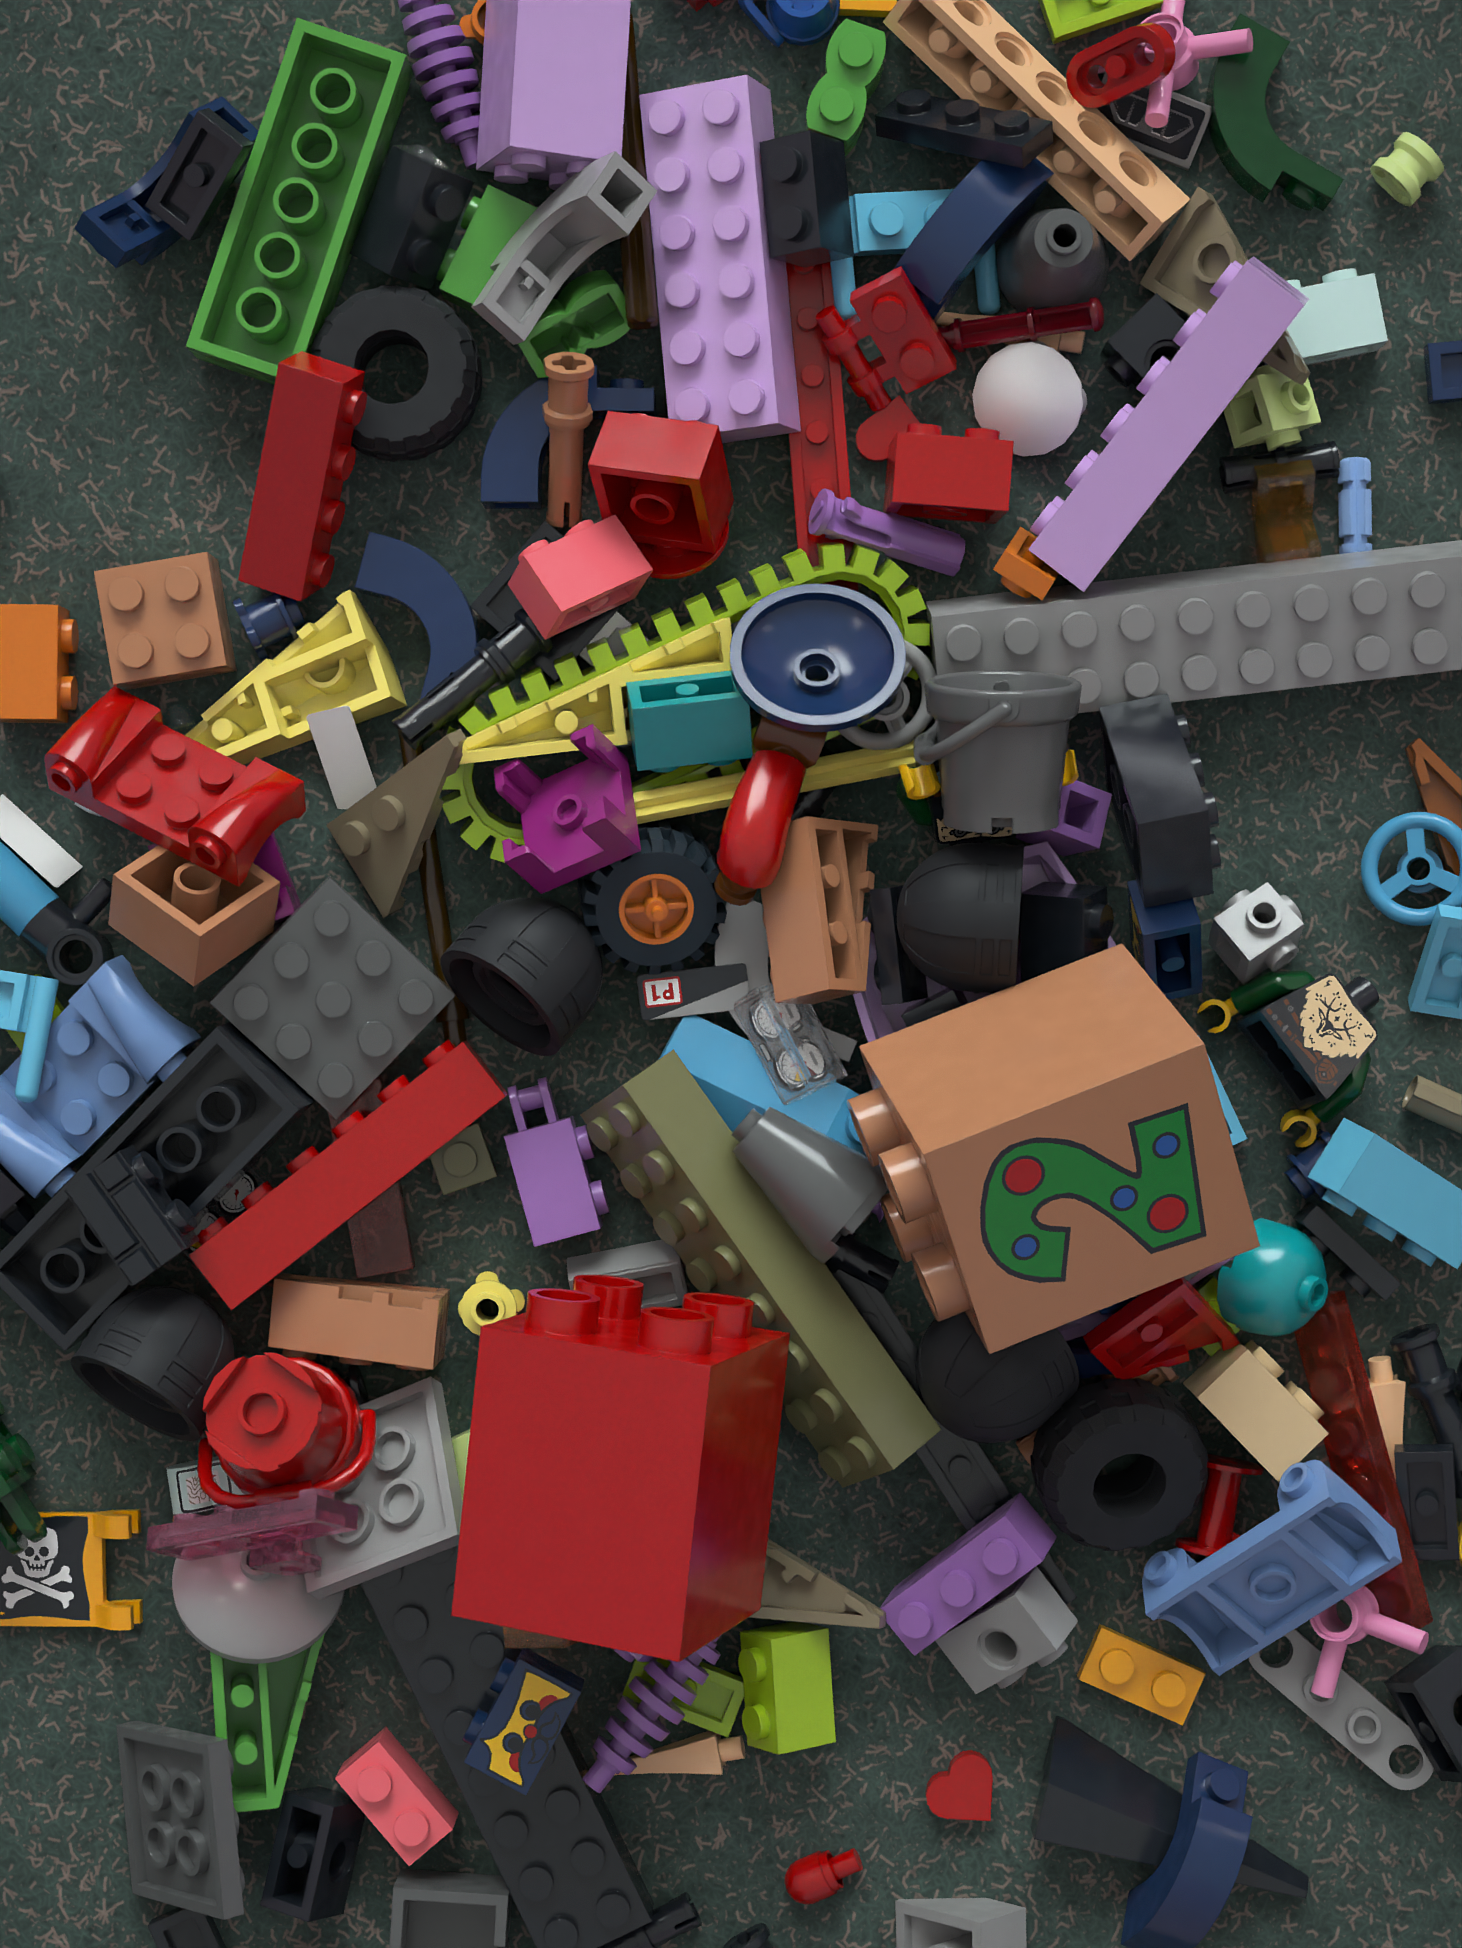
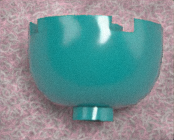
[1217,1218,1328,1337]

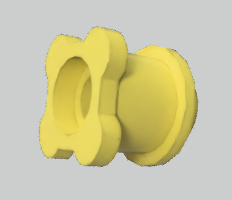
[458,1271,525,1336]

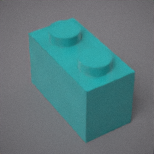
[626,671,753,773]

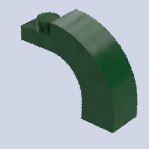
[1206,13,1344,211]

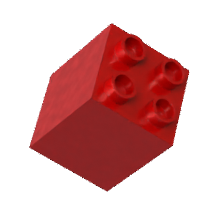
[451,1275,790,1662]

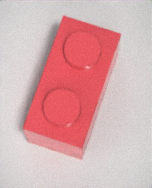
[508,514,653,640]
[335,1727,459,1866]

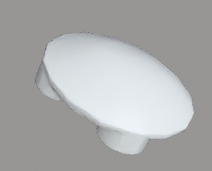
[972,341,1087,457]

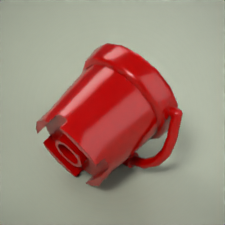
[197,1353,376,1513]

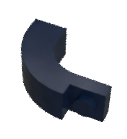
[74,96,258,268]
[894,158,1054,324]
[481,365,656,509]
[355,532,481,731]
[1121,1752,1253,1948]

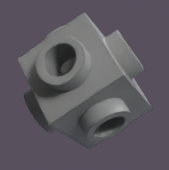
[1208,882,1304,985]

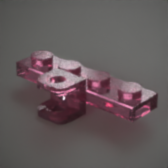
[146,1489,358,1576]

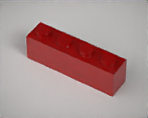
[238,351,367,602]

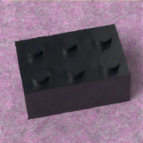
[1099,693,1221,908]

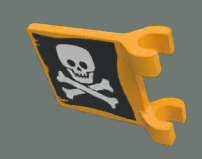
[0,1509,143,1631]

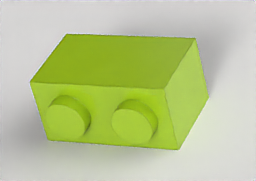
[738,1621,836,1755]

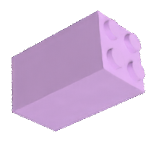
[476,0,631,190]

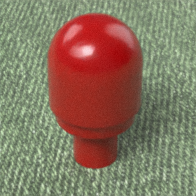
[784,1848,863,1904]

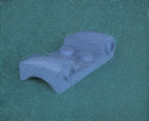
[0,955,201,1199]
[1142,1460,1402,1676]

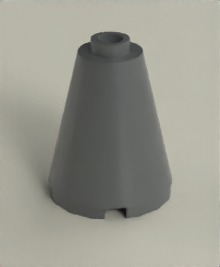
[996,209,1109,312]
[731,1107,888,1264]

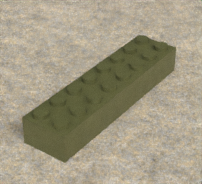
[580,1049,941,1488]

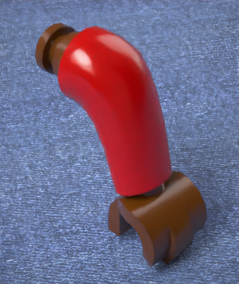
[714,715,828,906]

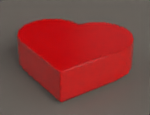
[855,395,920,462]
[925,1750,993,1821]

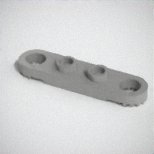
[1248,1629,1434,1790]

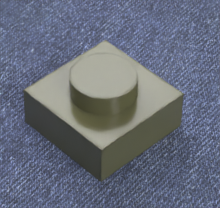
[430,1122,498,1195]

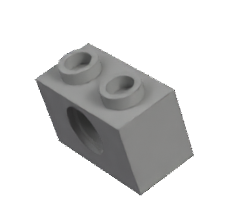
[935,1566,1078,1694]

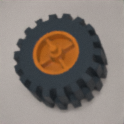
[577,819,727,975]

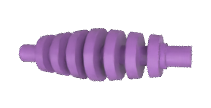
[398,0,481,169]
[582,1635,721,1793]

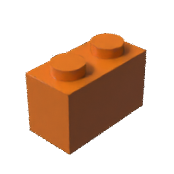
[0,604,79,723]

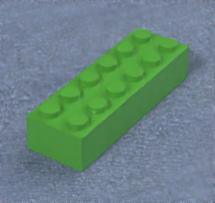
[186,18,413,385]

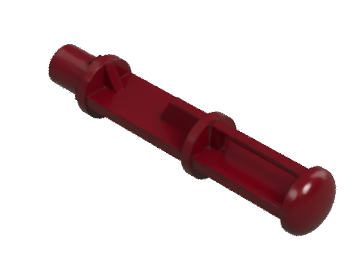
[938,297,1104,353]

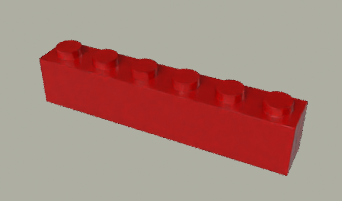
[189,1039,508,1310]

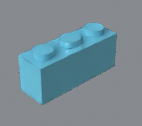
[1308,1118,1462,1269]

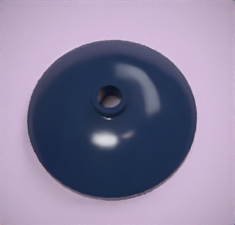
[729,584,906,732]

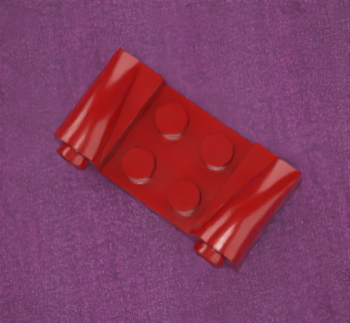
[44,686,306,887]

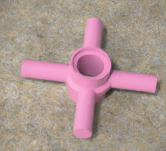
[1098,0,1253,128]
[1310,1586,1429,1698]

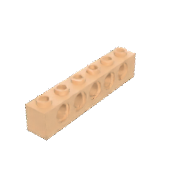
[883,0,1190,261]

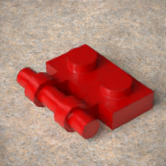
[815,266,957,412]

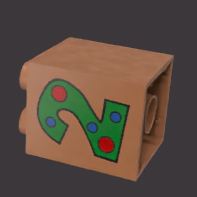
[847,943,1260,1354]

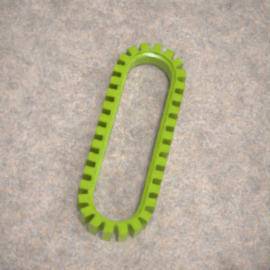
[442,542,930,863]

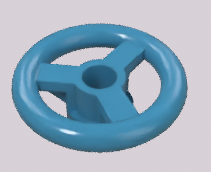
[1361,812,1462,926]

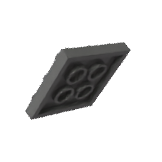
[210,875,456,1119]
[116,1721,245,1920]

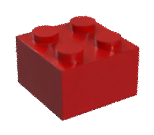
[588,411,734,553]
[883,423,1014,524]

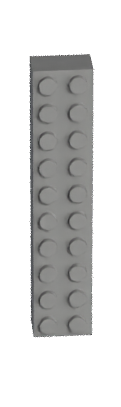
[926,540,1462,713]

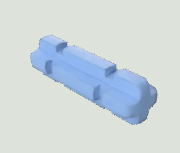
[1338,457,1372,554]

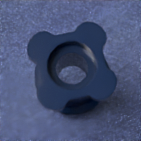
[232,592,306,660]
[1284,1129,1332,1202]

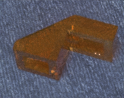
[1252,459,1322,563]

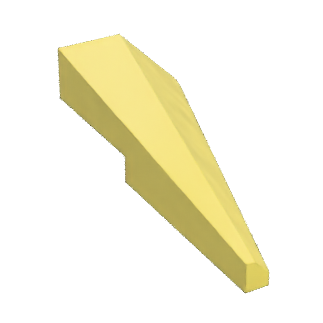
[185,590,407,765]
[459,617,732,765]

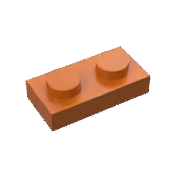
[993,526,1059,600]

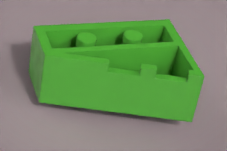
[210,1634,325,1813]

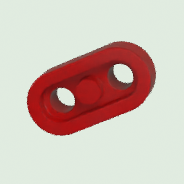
[1066,23,1176,108]

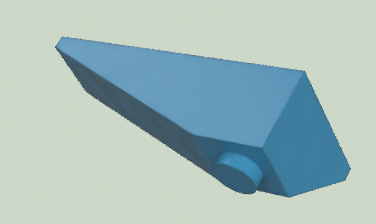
[658,1015,866,1155]

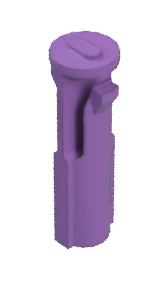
[808,488,965,577]

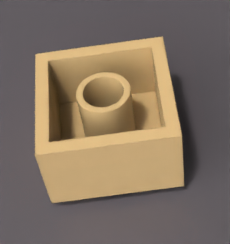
[1183,1340,1329,1482]

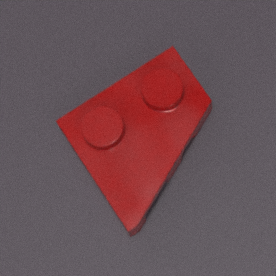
[1083,1277,1240,1380]

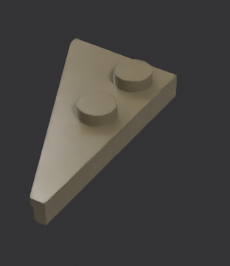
[1139,187,1311,385]
[326,729,467,918]
[749,1538,886,1629]

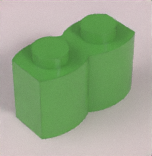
[806,18,886,156]
[517,270,630,378]

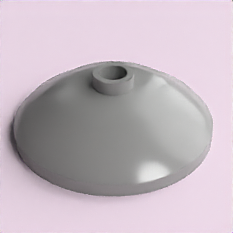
[172,1507,345,1664]

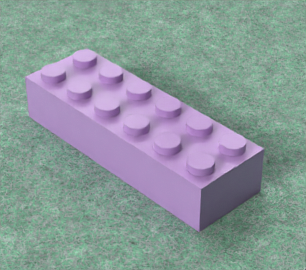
[639,75,801,443]
[1028,256,1309,592]

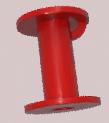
[1175,1454,1264,1556]

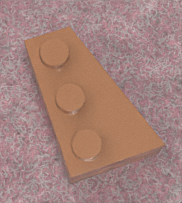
[761,816,878,1005]
[268,1273,450,1371]

